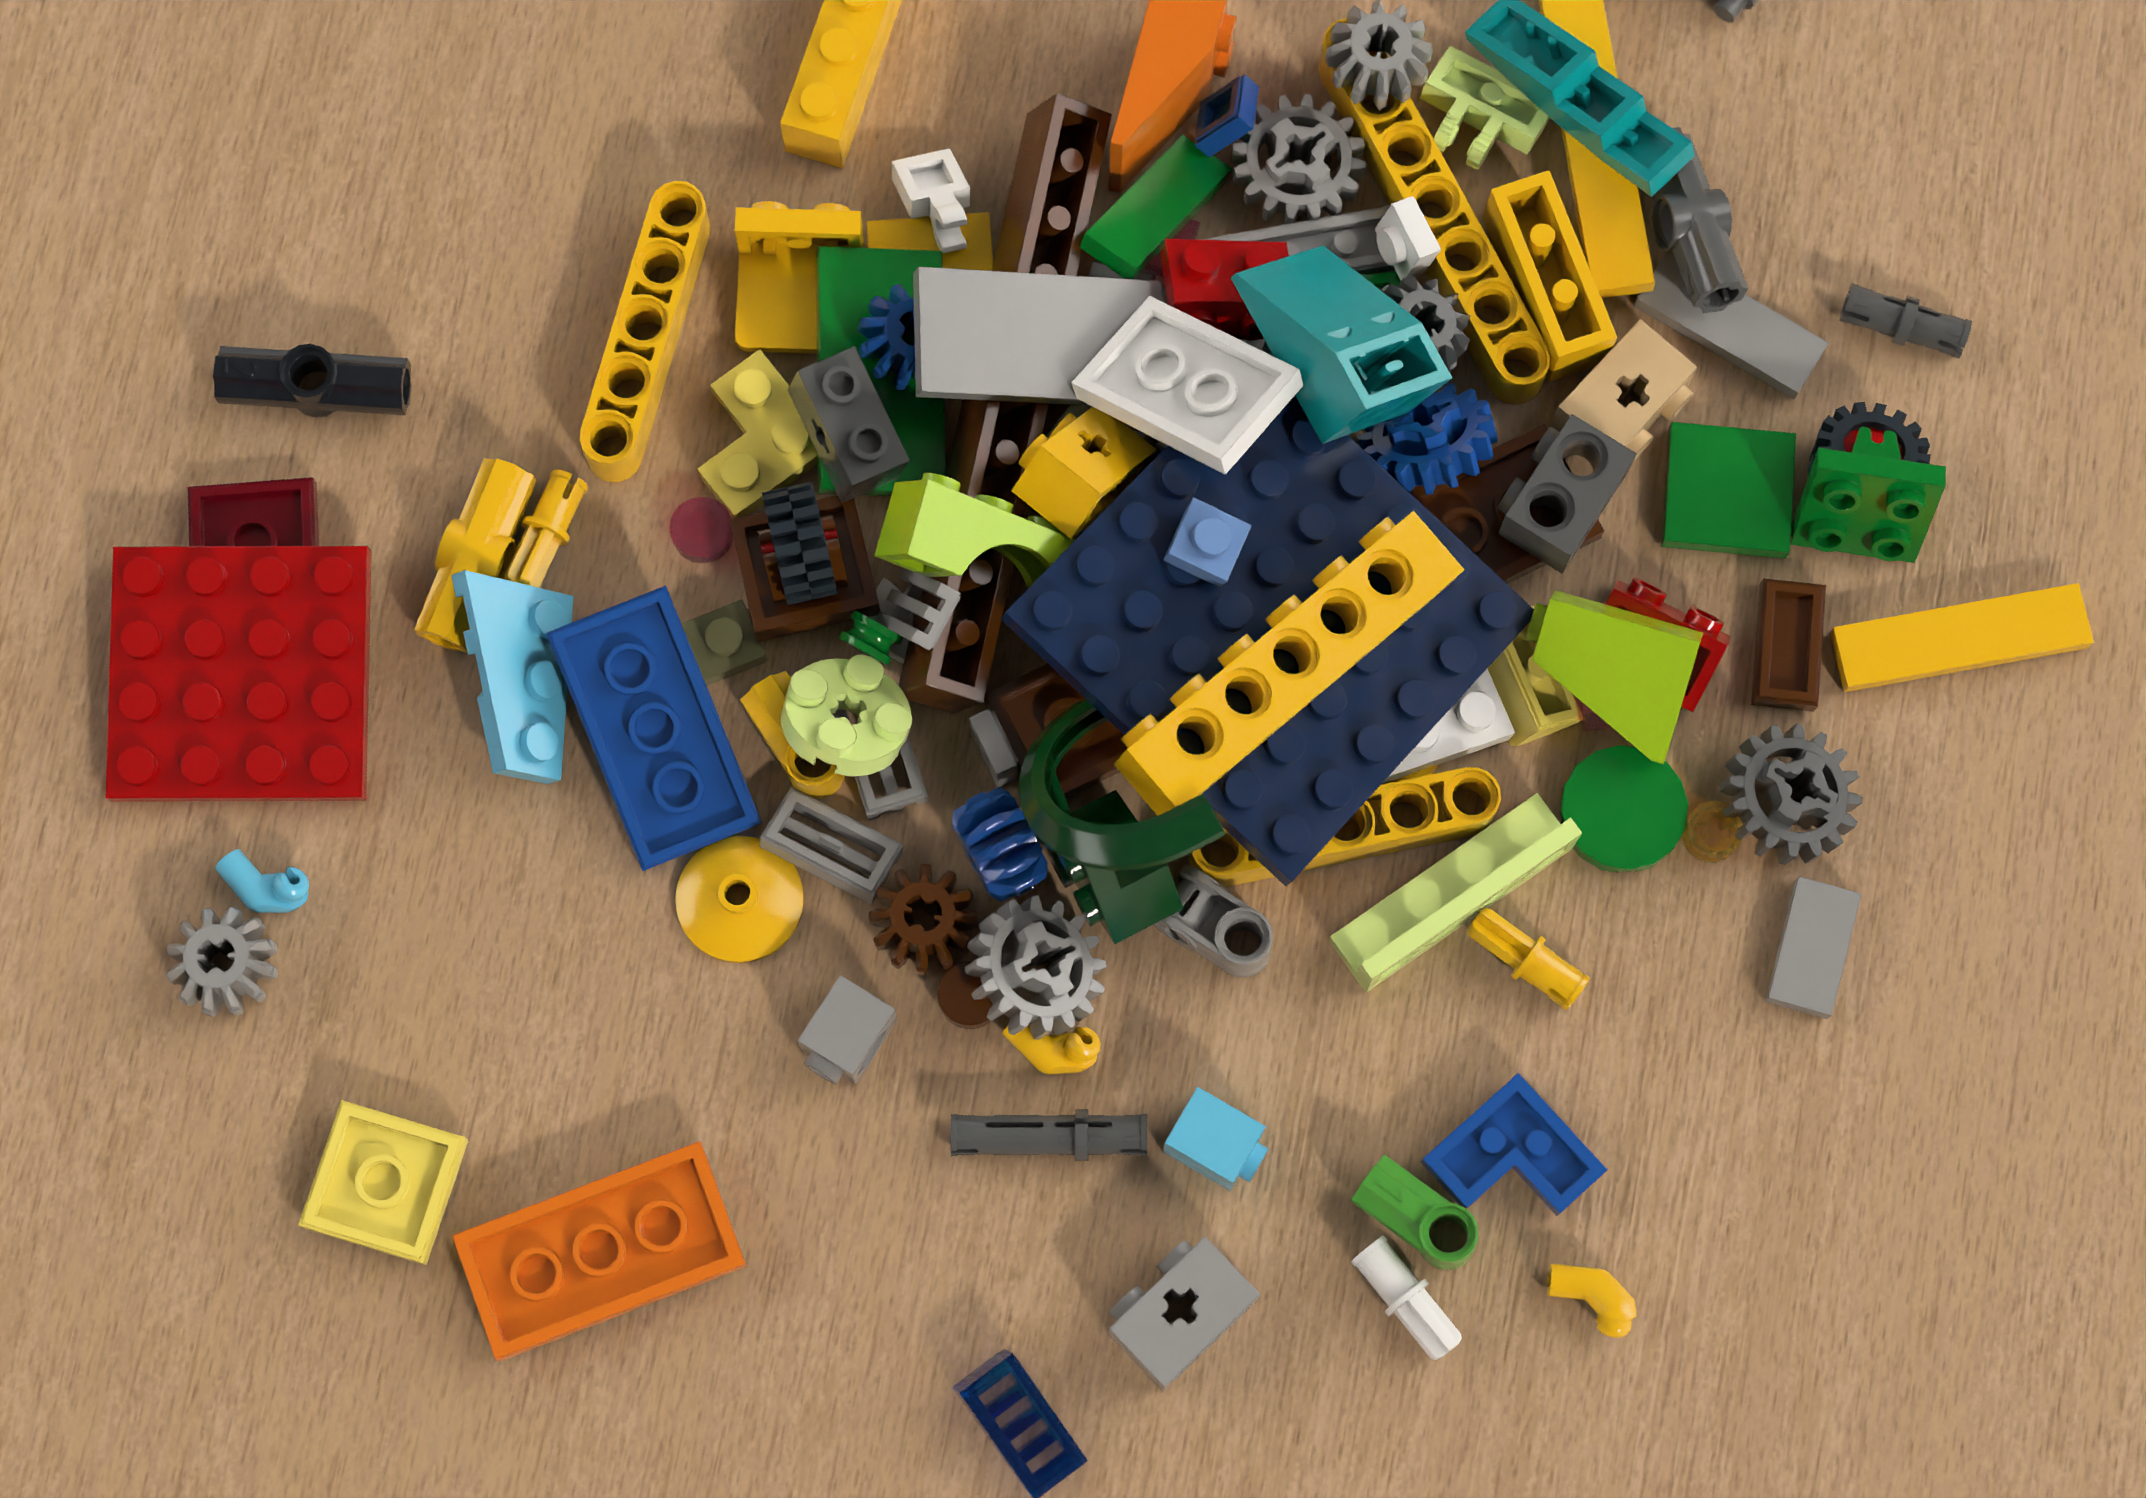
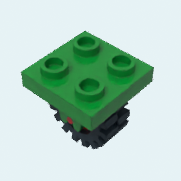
[1790,402,1946,563]

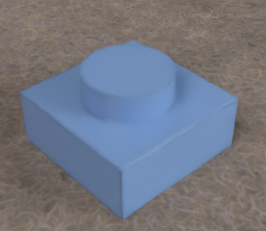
[1163,497,1252,588]

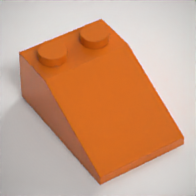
[1108,0,1237,192]

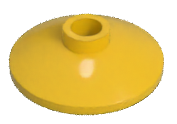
[675,836,804,963]

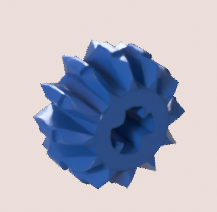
[858,283,916,391]
[952,787,1048,902]

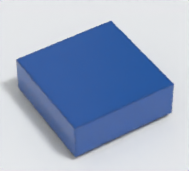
[1194,74,1259,157]

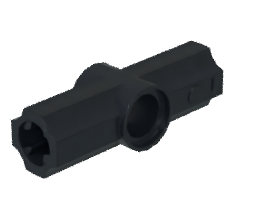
[213,344,412,417]

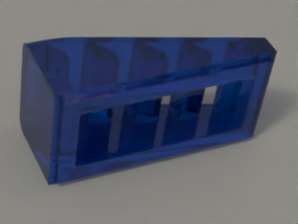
[953,1349,1088,1498]

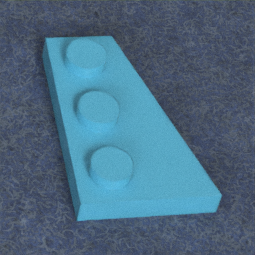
[451,570,574,784]

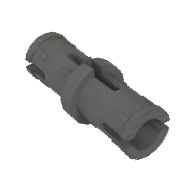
[1839,283,1972,359]

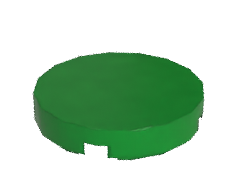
[1560,745,1689,873]

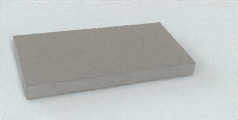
[913,267,1162,405]

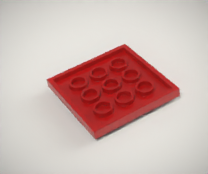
[105,546,372,802]

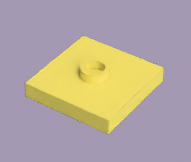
[298,1100,469,1265]

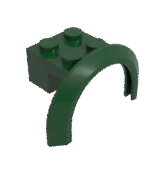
[1019,698,1226,944]

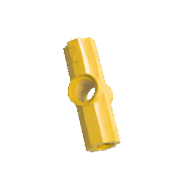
[414,458,537,653]

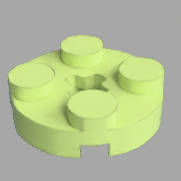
[780,654,912,776]

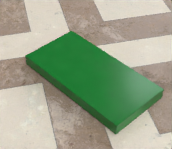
[816,246,946,496]

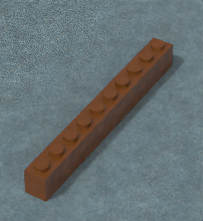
[899,93,1112,714]

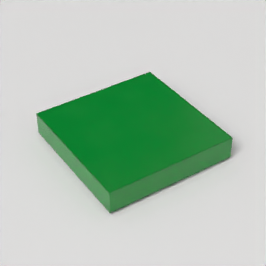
[1661,422,1796,559]

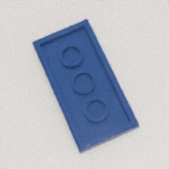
[546,585,762,871]

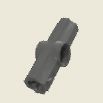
[1651,127,1748,313]

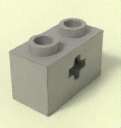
[1108,1237,1260,1392]

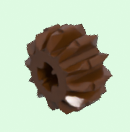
[868,864,979,975]

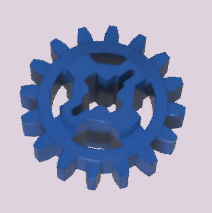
[1358,383,1498,495]

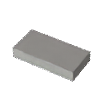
[1765,876,1861,1019]

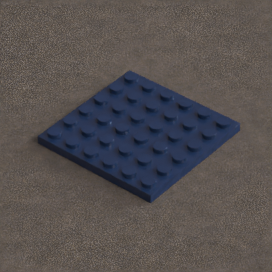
[1001,396,1534,887]

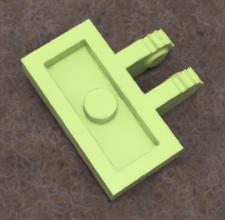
[1419,46,1550,170]

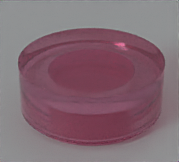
[670,497,734,563]

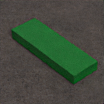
[1079,135,1233,279]

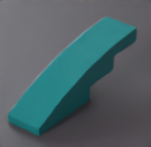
[1465,0,1695,197]

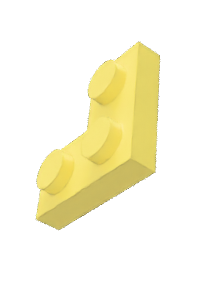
[697,349,818,519]

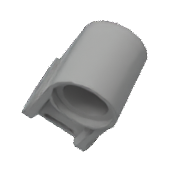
[1153,864,1272,977]

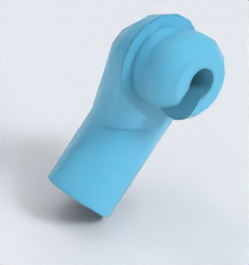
[215,849,309,913]

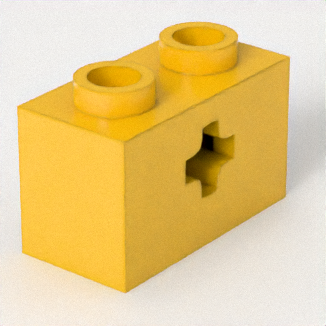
[1012,407,1156,539]

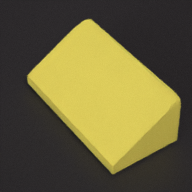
[1487,606,1584,746]

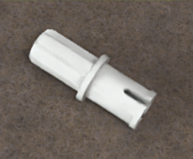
[1351,1235,1462,1360]

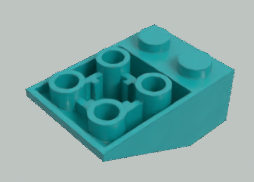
[1231,245,1452,444]

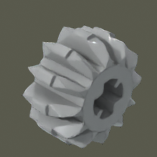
[1326,0,1433,110]
[166,907,278,1017]

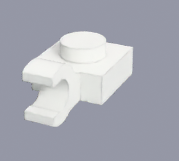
[892,148,970,253]

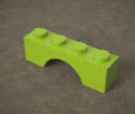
[874,473,1075,588]

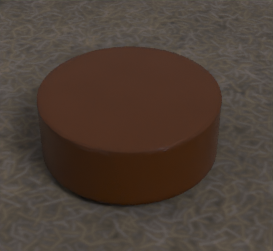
[938,962,993,1029]

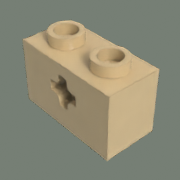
[1551,319,1697,462]

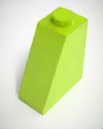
[1526,590,1703,764]

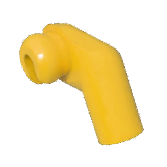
[1002,1024,1101,1075]
[1547,1264,1637,1338]

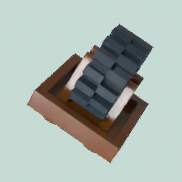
[730,481,880,642]

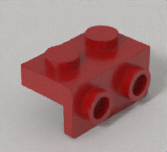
[1160,239,1289,341]

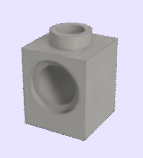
[798,975,898,1085]

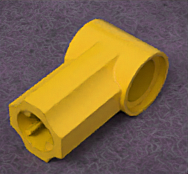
[740,670,845,800]

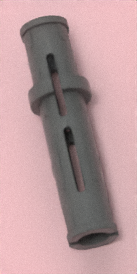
[950,1109,1147,1161]

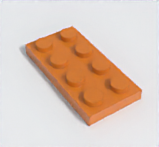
[452,1141,747,1362]

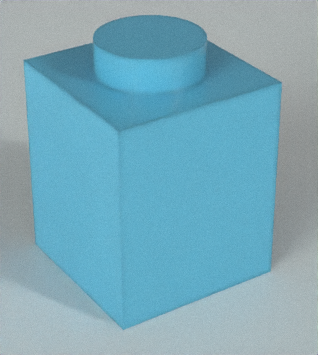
[1163,1087,1269,1191]

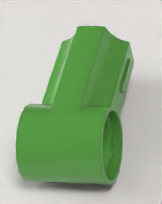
[1351,1155,1478,1270]

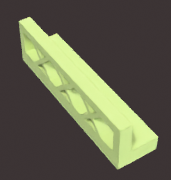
[1329,793,1582,993]

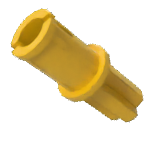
[504,469,588,588]
[1467,908,1590,1011]

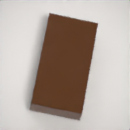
[1751,578,1826,712]

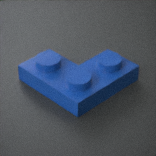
[1420,1073,1608,1216]

